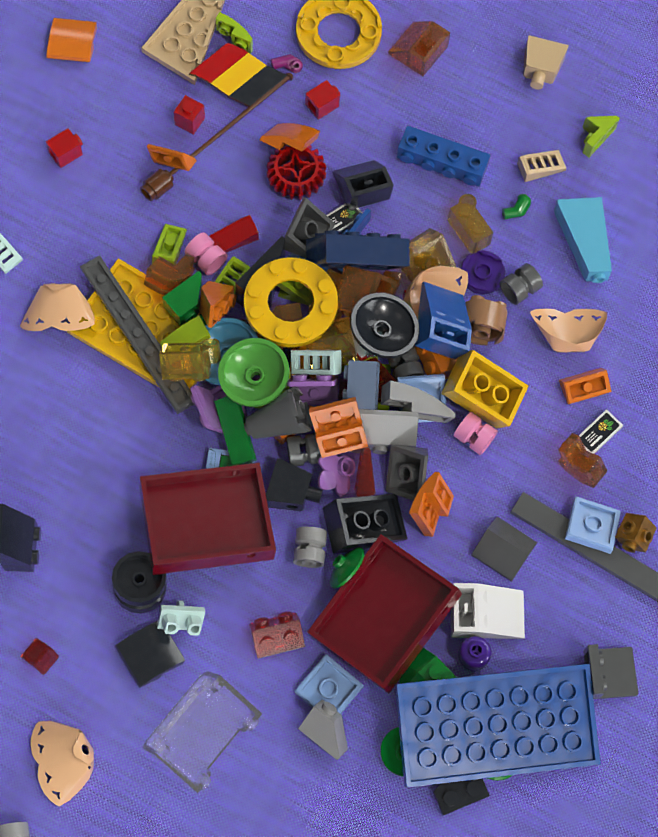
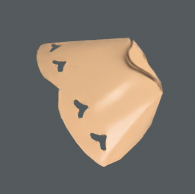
[404,266,468,319]
[20,283,95,331]
[530,309,607,353]
[30,721,94,806]

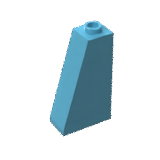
[554,197,612,283]

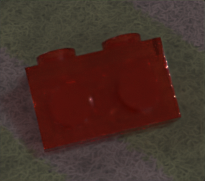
[249,611,305,659]

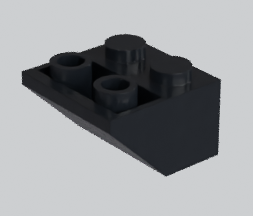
[333,160,394,210]

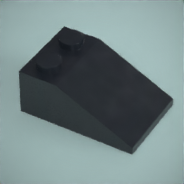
[235,236,285,309]
[322,494,408,554]
[0,504,41,572]

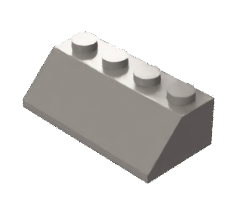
[350,409,419,454]

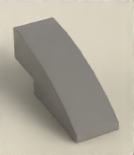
[381,381,455,423]

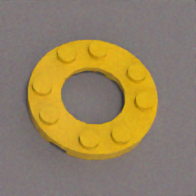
[296,0,382,69]
[244,257,338,347]

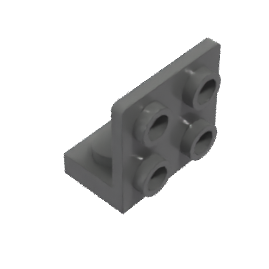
[583,644,639,699]

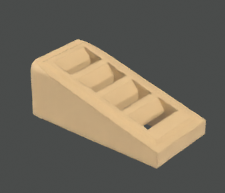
[517,150,567,182]

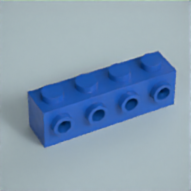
[397,125,491,187]

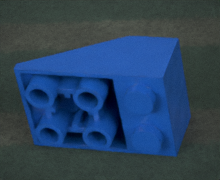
[415,282,472,359]

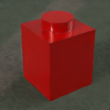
[305,80,340,120]
[174,95,205,135]
[46,128,83,168]

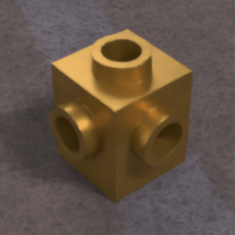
[615,513,657,553]

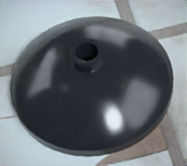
[350,293,419,358]

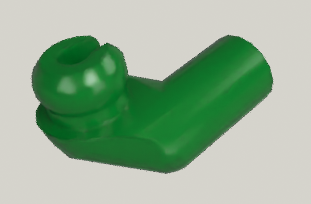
[502,194,531,220]

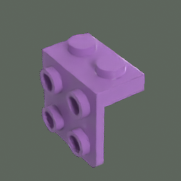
[287,374,339,405]
[190,385,248,434]

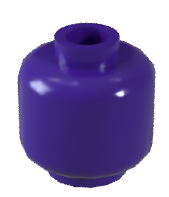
[458,636,491,671]

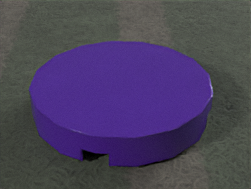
[460,250,506,295]

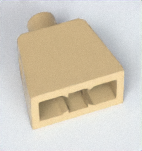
[523,35,569,90]

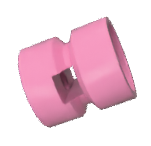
[184,232,228,276]
[453,412,498,455]

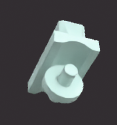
[157,600,205,636]

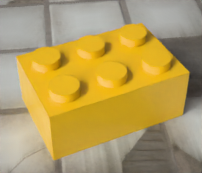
[441,350,528,429]

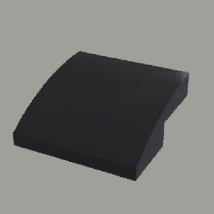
[115,621,185,688]

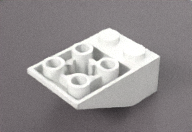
[451,583,525,639]

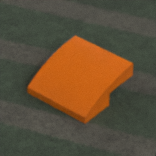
[47,18,97,62]
[260,123,320,151]
[309,397,368,458]
[409,472,454,537]

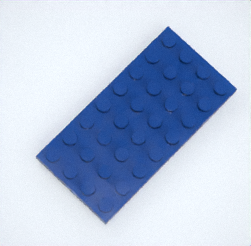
[395,664,601,787]

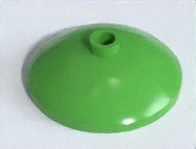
[218,338,290,407]

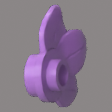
[318,455,356,497]

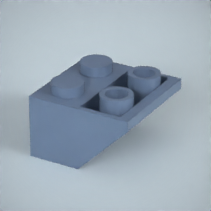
[343,360,380,410]

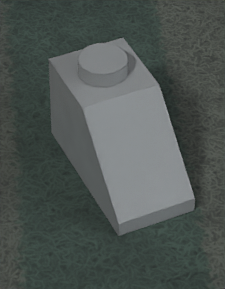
[298,700,348,760]

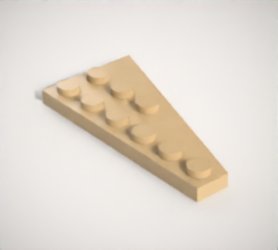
[142,0,225,85]

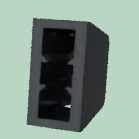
[266,458,323,511]

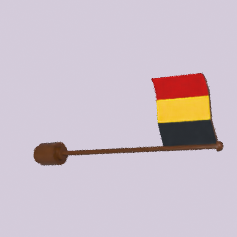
[140,43,293,201]

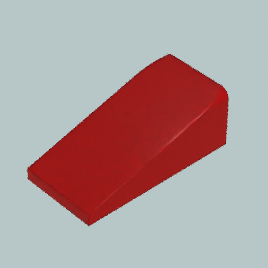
[209,215,259,253]

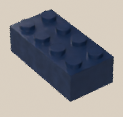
[306,230,410,271]

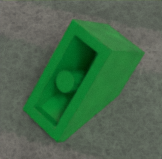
[162,271,203,326]

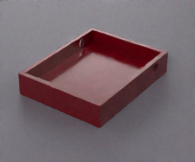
[139,463,276,575]
[307,534,462,694]

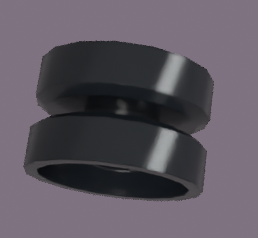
[112,551,167,614]

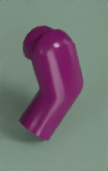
[271,54,303,73]

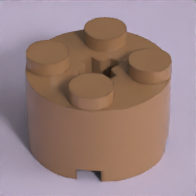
[465,295,508,345]

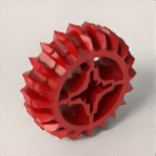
[267,145,326,201]

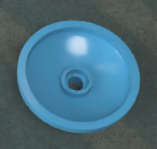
[191,318,258,386]

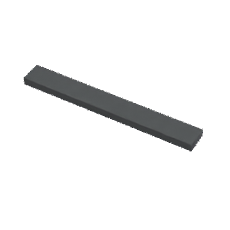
[80,255,194,414]
[511,492,658,602]

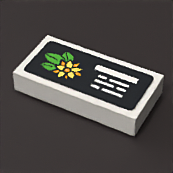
[326,204,363,234]
[574,409,623,458]

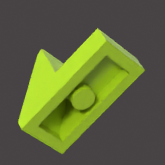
[582,116,620,158]
[277,281,314,306]

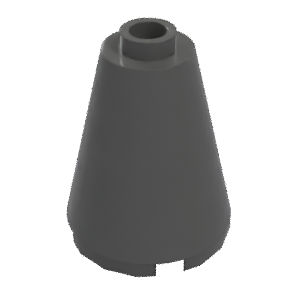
[244,386,313,439]

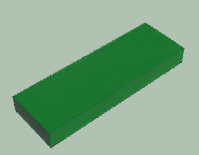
[214,396,257,466]

